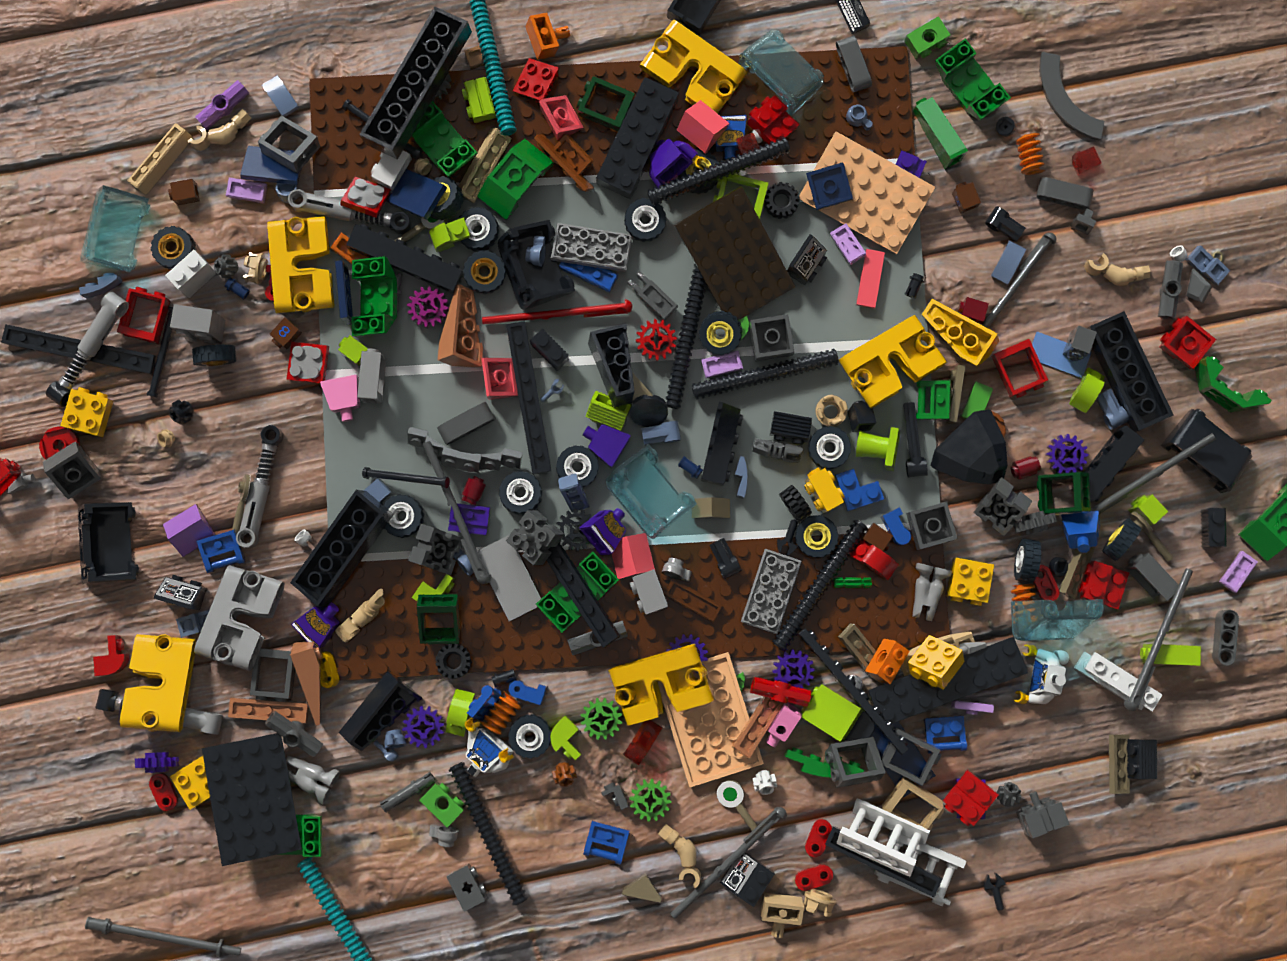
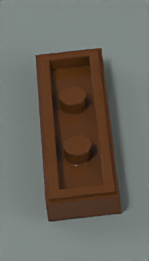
[664,578,723,623]

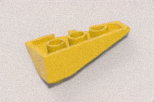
[922,299,999,367]

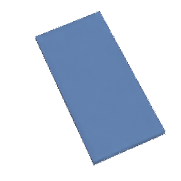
[1027,332,1091,378]

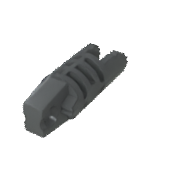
[752,439,803,463]

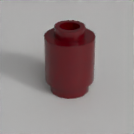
[1010,456,1041,480]
[461,476,486,506]

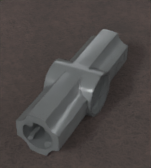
[1158,260,1183,320]
[568,620,628,655]
[265,711,323,757]

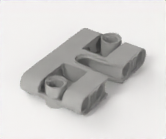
[194,565,284,671]

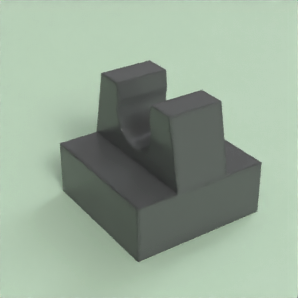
[1071,208,1096,235]

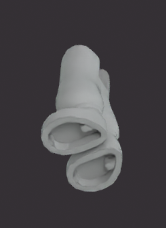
[912,563,952,621]
[286,755,340,805]

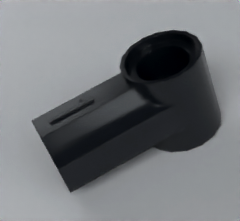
[985,206,1026,242]
[709,538,742,579]

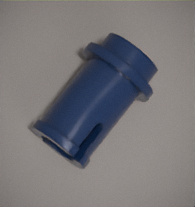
[224,278,250,300]
[678,456,703,479]

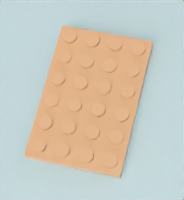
[799,131,935,254]
[658,652,764,787]

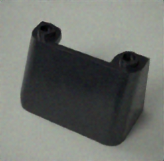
[498,220,575,310]
[1161,409,1253,493]
[78,502,139,584]

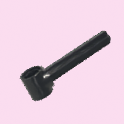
[903,402,928,478]

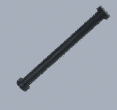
[342,99,422,160]
[146,306,173,398]
[362,467,450,488]

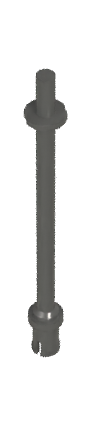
[85,917,242,957]

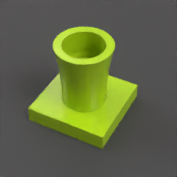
[856,427,900,471]

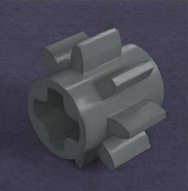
[214,254,238,278]
[997,782,1022,807]

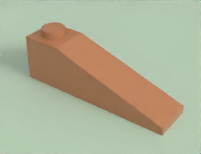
[438,284,483,367]
[290,642,322,726]

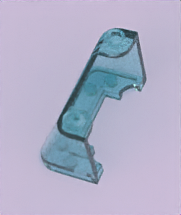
[738,29,824,116]
[80,185,150,273]
[605,444,697,539]
[1011,599,1104,641]

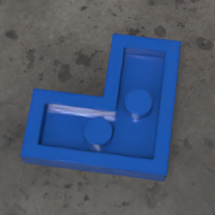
[835,469,884,511]

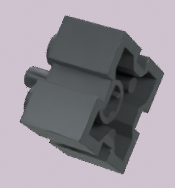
[973,477,1032,536]
[506,510,565,565]
[408,524,463,575]
[1016,791,1070,838]

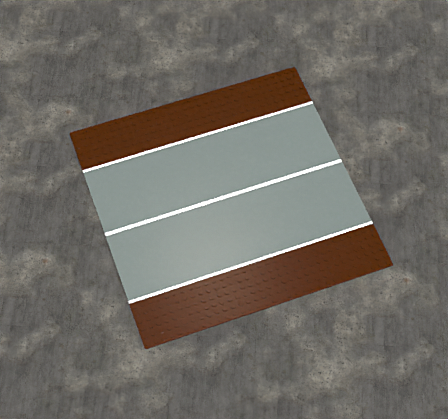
[309,46,950,681]

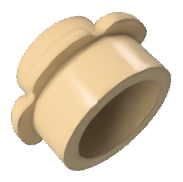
[414,158,432,176]
[157,429,175,447]

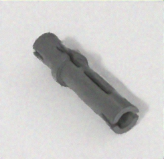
[380,772,436,813]

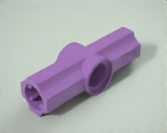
[195,80,250,130]

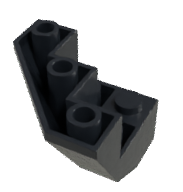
[930,409,1008,484]

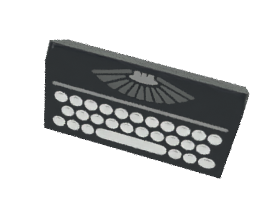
[836,0,870,34]

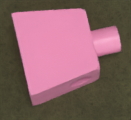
[320,375,360,422]
[766,702,801,748]

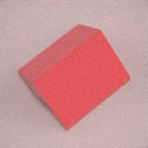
[539,95,584,142]
[677,100,730,154]
[481,358,518,400]
[612,533,655,579]

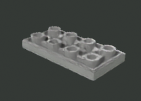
[551,223,632,272]
[477,535,541,622]
[741,549,802,634]

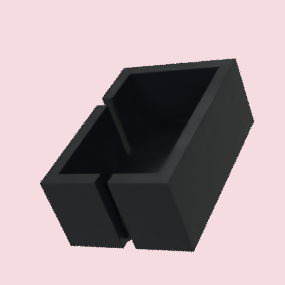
[667,0,721,36]

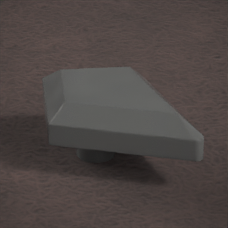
[1186,269,1212,303]

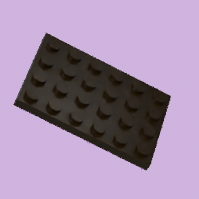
[674,186,795,320]

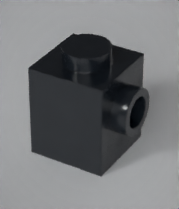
[847,401,877,432]

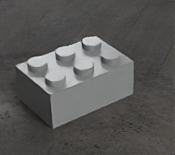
[170,304,226,345]
[630,569,668,616]

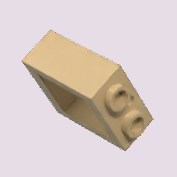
[882,776,944,830]

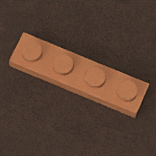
[732,697,784,759]
[228,698,309,723]

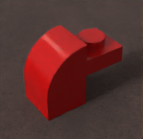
[851,540,899,580]
[93,635,130,676]

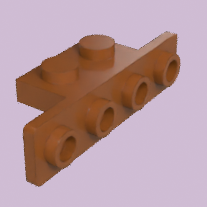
[534,134,594,192]

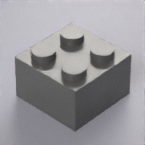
[749,314,794,361]
[43,441,101,499]
[906,502,958,550]

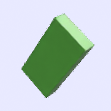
[961,381,993,419]

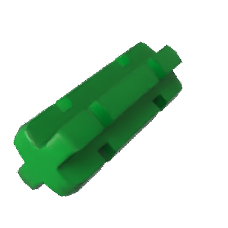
[834,577,872,588]

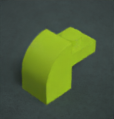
[429,217,471,253]
[1069,367,1105,413]
[412,574,455,601]
[445,689,475,737]
[551,715,581,760]

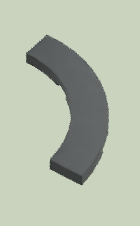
[1039,52,1105,141]

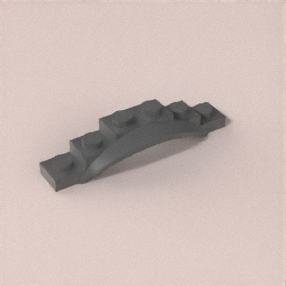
[408,427,523,473]

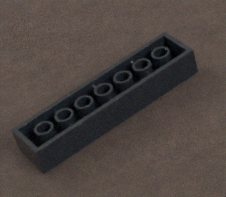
[359,7,472,160]
[866,637,1028,724]

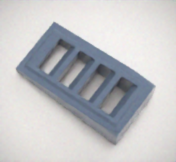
[558,474,590,512]

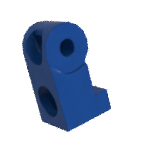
[881,507,911,545]
[509,680,548,705]

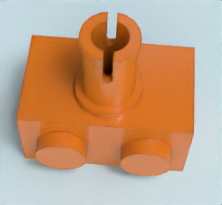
[525,12,570,60]

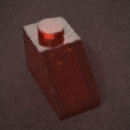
[623,720,662,765]

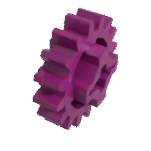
[407,286,449,328]

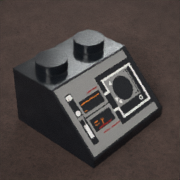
[787,234,828,285]
[153,574,207,610]
[720,853,775,907]

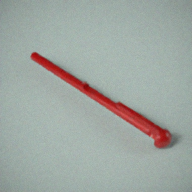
[482,299,633,325]

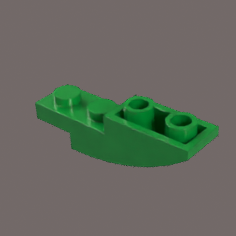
[784,747,864,778]

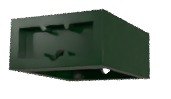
[576,76,635,132]
[1037,472,1091,514]
[417,594,460,644]

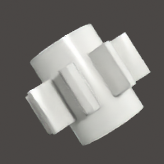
[753,770,777,795]

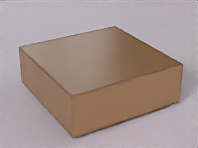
[464,46,484,70]

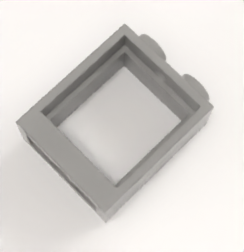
[357,348,386,404]

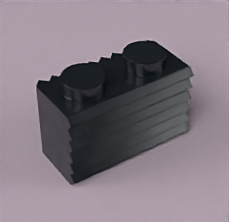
[529,329,569,371]
[769,411,812,445]
[1200,508,1227,548]
[1127,739,1157,779]

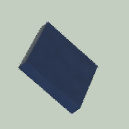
[806,162,853,210]

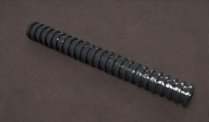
[647,137,790,206]
[665,264,707,409]
[692,348,839,400]
[772,520,868,651]
[449,762,528,906]

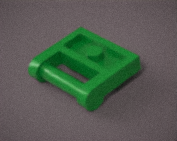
[916,380,951,420]

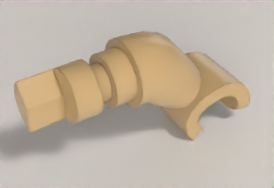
[188,109,251,151]
[1084,253,1150,286]
[335,589,385,642]
[658,824,701,889]

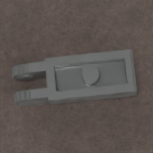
[628,271,678,321]

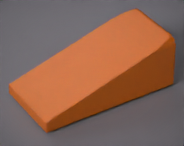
[329,232,369,264]

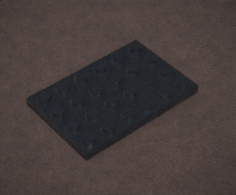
[202,733,302,866]

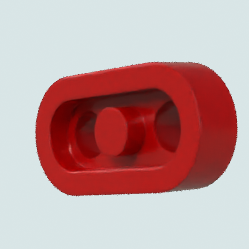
[1033,565,1060,602]
[149,773,178,811]
[805,819,832,857]
[795,864,833,891]

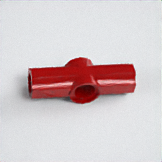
[750,677,811,707]

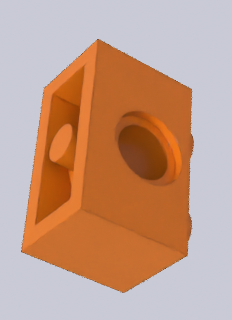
[865,639,910,684]

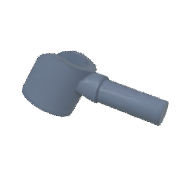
[540,379,564,402]
[373,740,399,762]

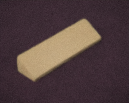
[128,123,193,195]
[458,128,512,203]

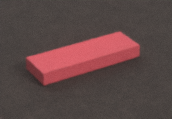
[856,249,885,309]

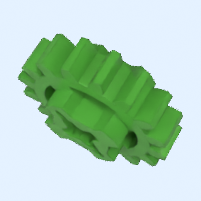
[581,698,622,740]
[629,778,671,822]

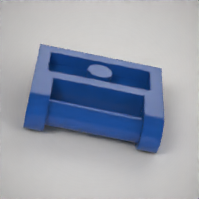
[196,529,245,573]
[467,685,502,721]
[924,716,967,754]
[583,820,630,865]

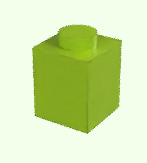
[338,335,368,366]

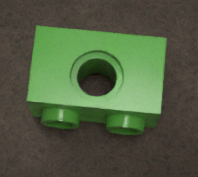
[904,16,950,59]
[419,782,465,828]

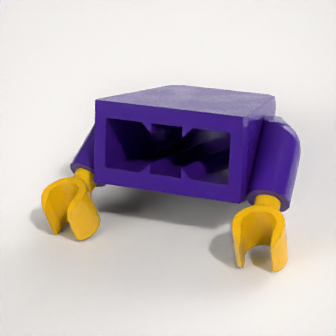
[649,139,709,200]

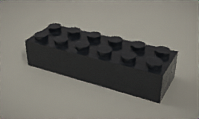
[596,77,679,200]
[1087,311,1174,432]
[290,489,394,607]

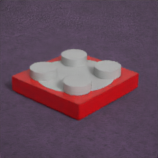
[340,177,391,218]
[286,342,329,384]

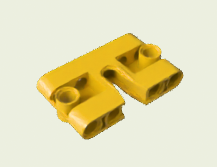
[639,20,747,114]
[267,216,334,313]
[839,315,947,409]
[120,634,196,732]
[608,644,714,725]

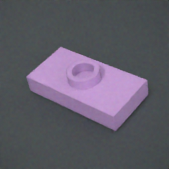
[226,178,268,203]
[830,223,866,265]
[701,351,743,379]
[1219,551,1258,593]
[951,700,994,715]

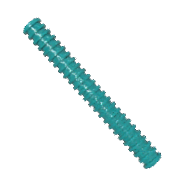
[469,0,517,136]
[297,857,372,961]

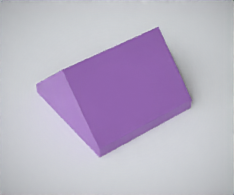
[163,504,215,557]

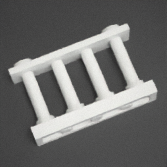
[1074,652,1162,712]
[837,798,930,877]
[874,830,966,906]

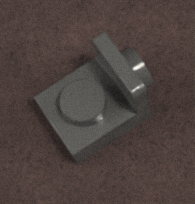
[601,782,629,810]

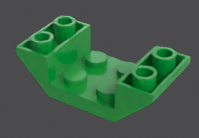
[935,38,1011,120]
[411,101,478,178]
[477,139,554,220]
[352,256,397,336]
[1195,356,1272,413]
[1238,484,1287,561]
[536,552,619,633]
[278,814,322,857]

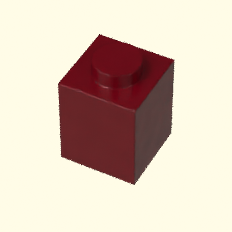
[957,297,989,325]

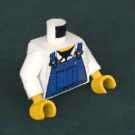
[1014,644,1066,704]
[465,717,514,777]

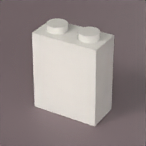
[165,250,217,298]

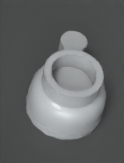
[662,558,692,582]
[429,825,459,847]

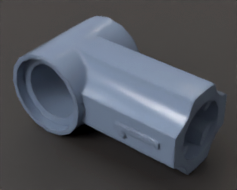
[1096,389,1129,430]
[641,421,681,445]

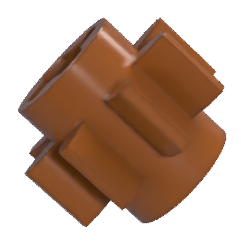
[552,762,577,787]

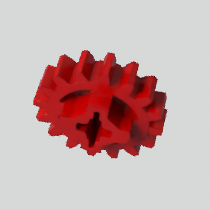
[636,319,677,361]

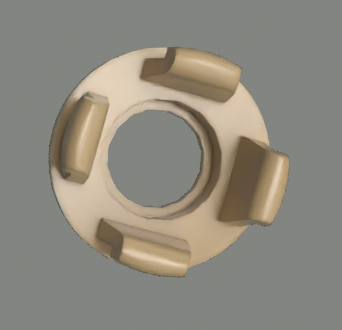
[243,252,268,285]
[815,395,848,427]
[803,889,836,917]

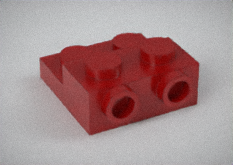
[747,95,800,144]
[1159,316,1217,370]
[1079,561,1129,610]
[943,770,999,826]

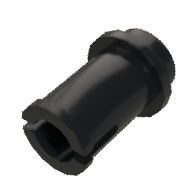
[905,273,924,299]
[491,669,517,688]

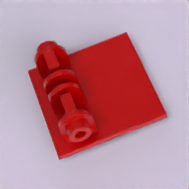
[512,58,559,104]

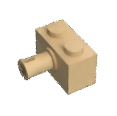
[760,893,804,938]

